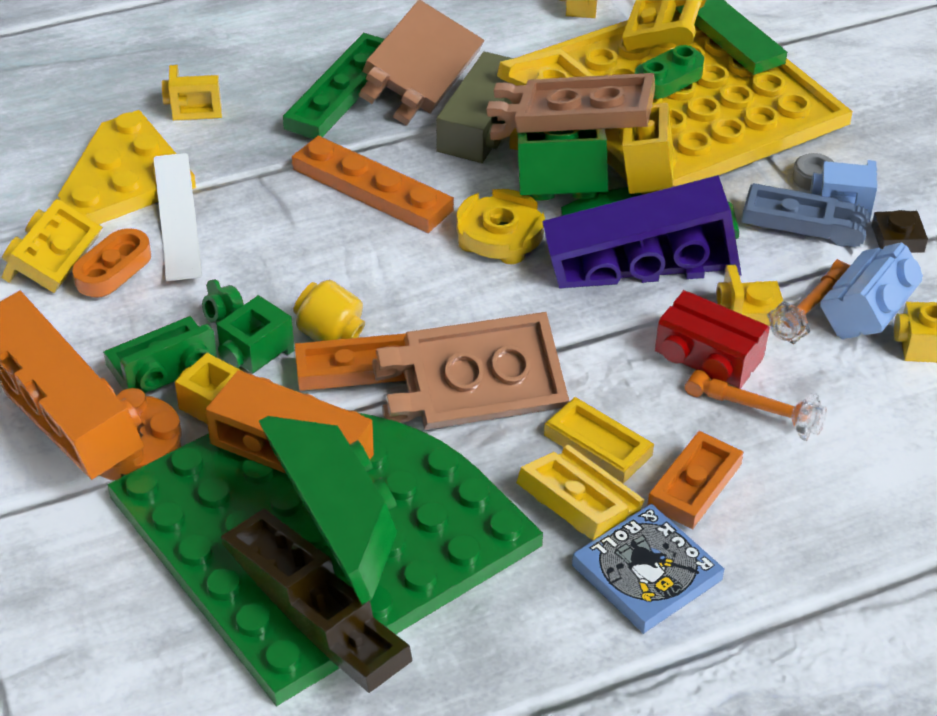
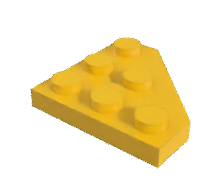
[57,110,196,224]

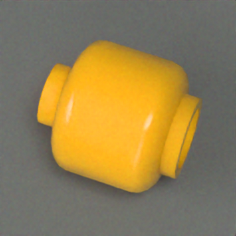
[293,279,366,342]

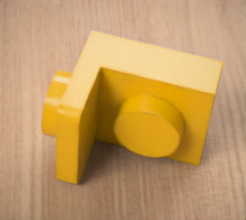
[162,65,222,121]
[716,265,787,326]

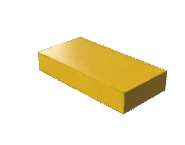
[544,397,654,484]

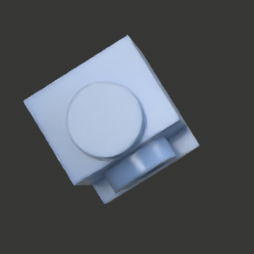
[810,160,877,222]

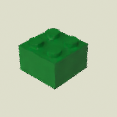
[518,129,608,201]

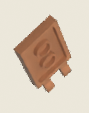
[359,0,485,126]
[486,73,655,140]
[372,312,569,430]

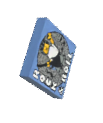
[572,504,725,634]

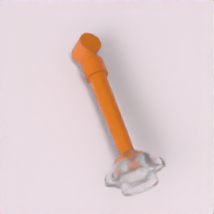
[767,259,851,344]
[685,370,827,441]

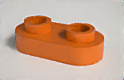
[72,228,151,297]

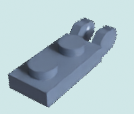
[741,183,870,248]

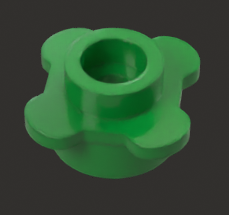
[202,279,244,324]

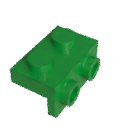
[103,316,217,393]

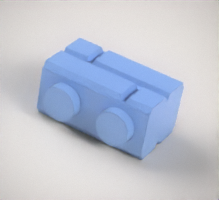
[820,242,923,339]

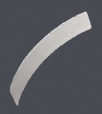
[154,153,202,281]

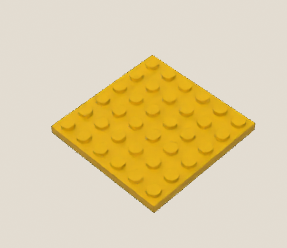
[517,10,853,187]

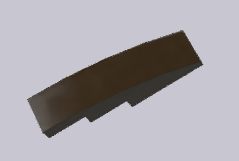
[221,509,413,693]

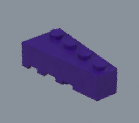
[542,175,742,289]

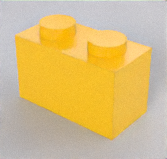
[622,102,674,194]

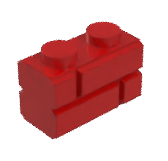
[655,290,770,389]

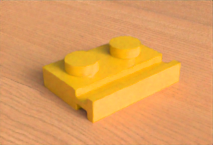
[516,445,645,541]

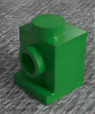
[216,295,295,374]

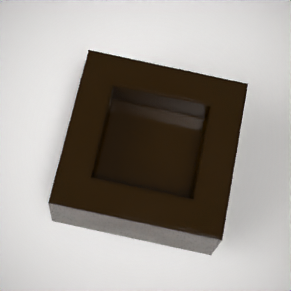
[871,210,928,253]

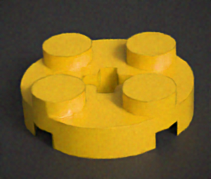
[457,189,545,265]

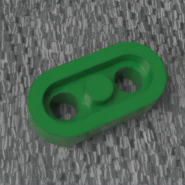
[634,45,704,99]

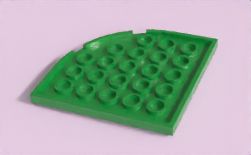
[107,413,543,706]

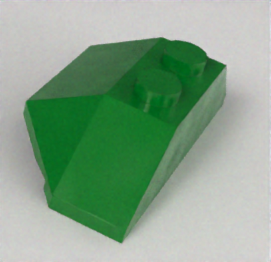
[259,416,398,605]

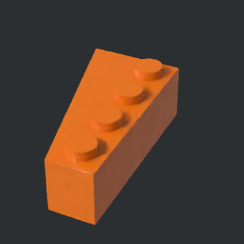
[0,290,145,480]

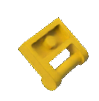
[622,0,706,51]

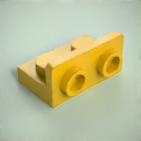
[1,198,103,293]

